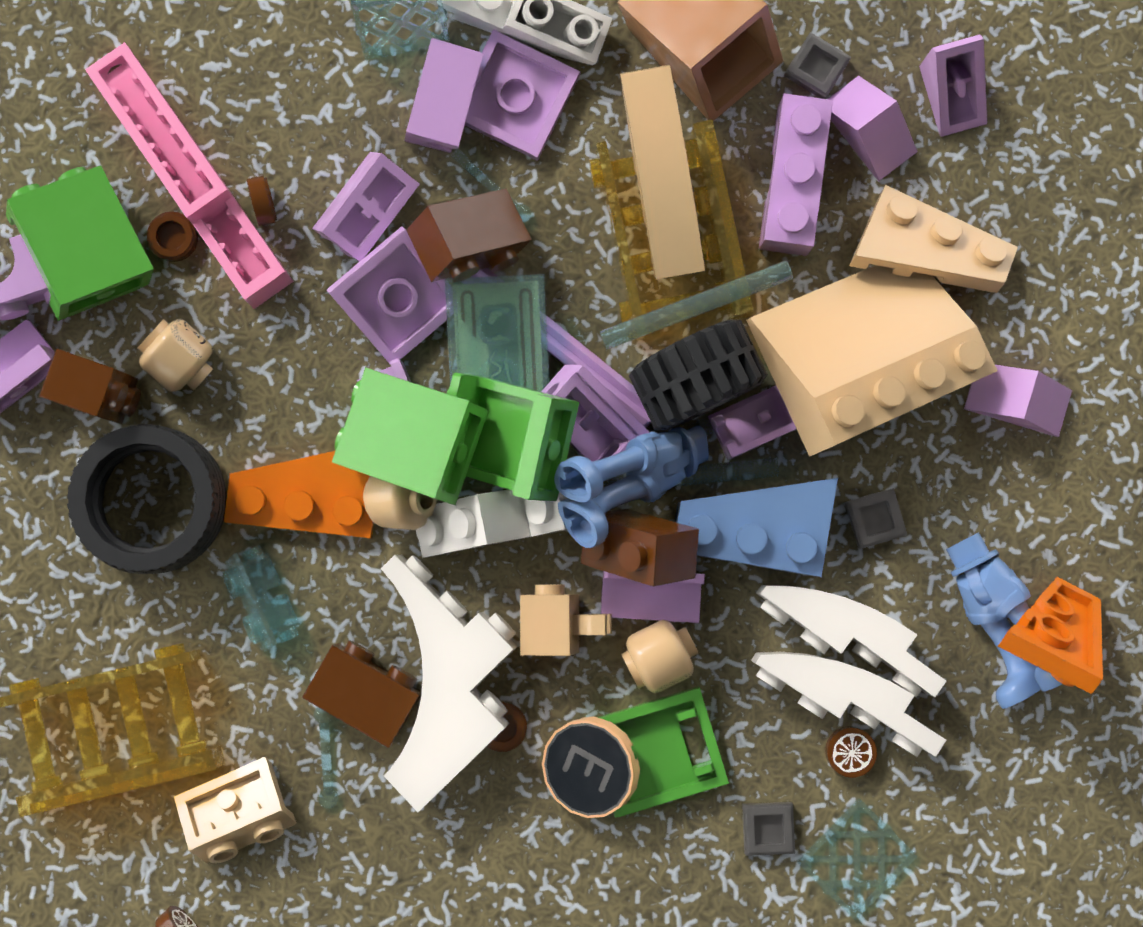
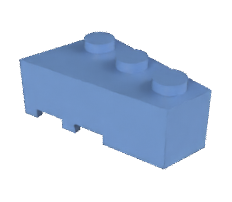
[675,478,838,577]

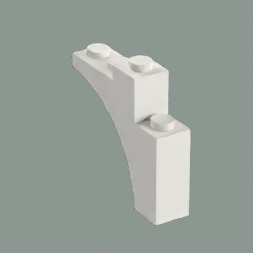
[381,555,518,812]

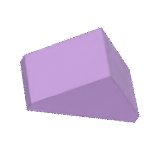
[919,35,987,137]
[828,76,918,182]
[964,365,1072,437]

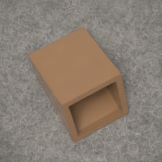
[617,0,784,123]

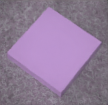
[465,29,580,161]
[327,226,455,364]

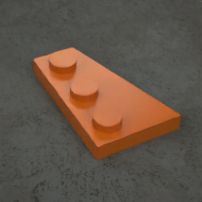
[224,451,374,538]
[998,577,1103,694]

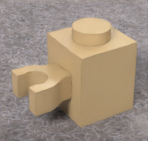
[520,584,612,656]

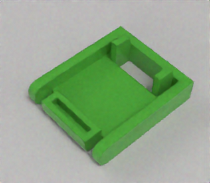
[598,686,729,817]

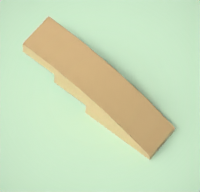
[620,65,705,280]

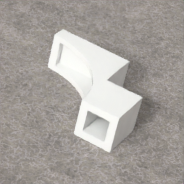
[416,490,567,558]

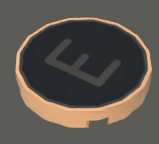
[542,716,640,818]

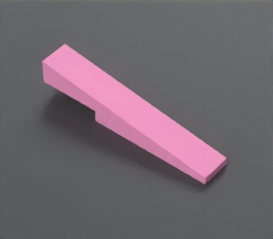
[85,42,294,309]

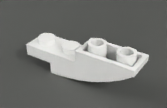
[424,0,613,65]
[756,585,947,697]
[751,652,946,757]

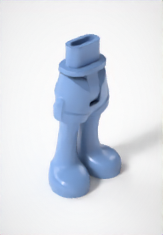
[554,425,709,548]
[946,532,1062,709]

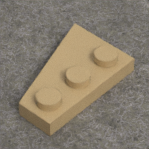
[849,185,1018,293]

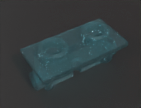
[223,546,300,651]

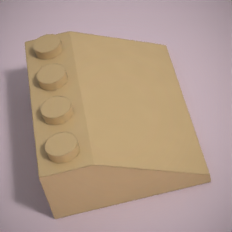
[746,265,998,457]

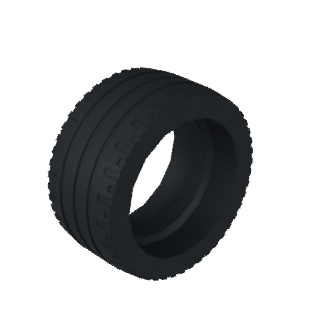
[67,424,227,574]

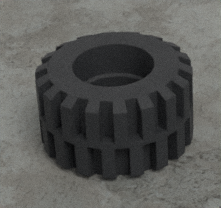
[629,320,768,430]

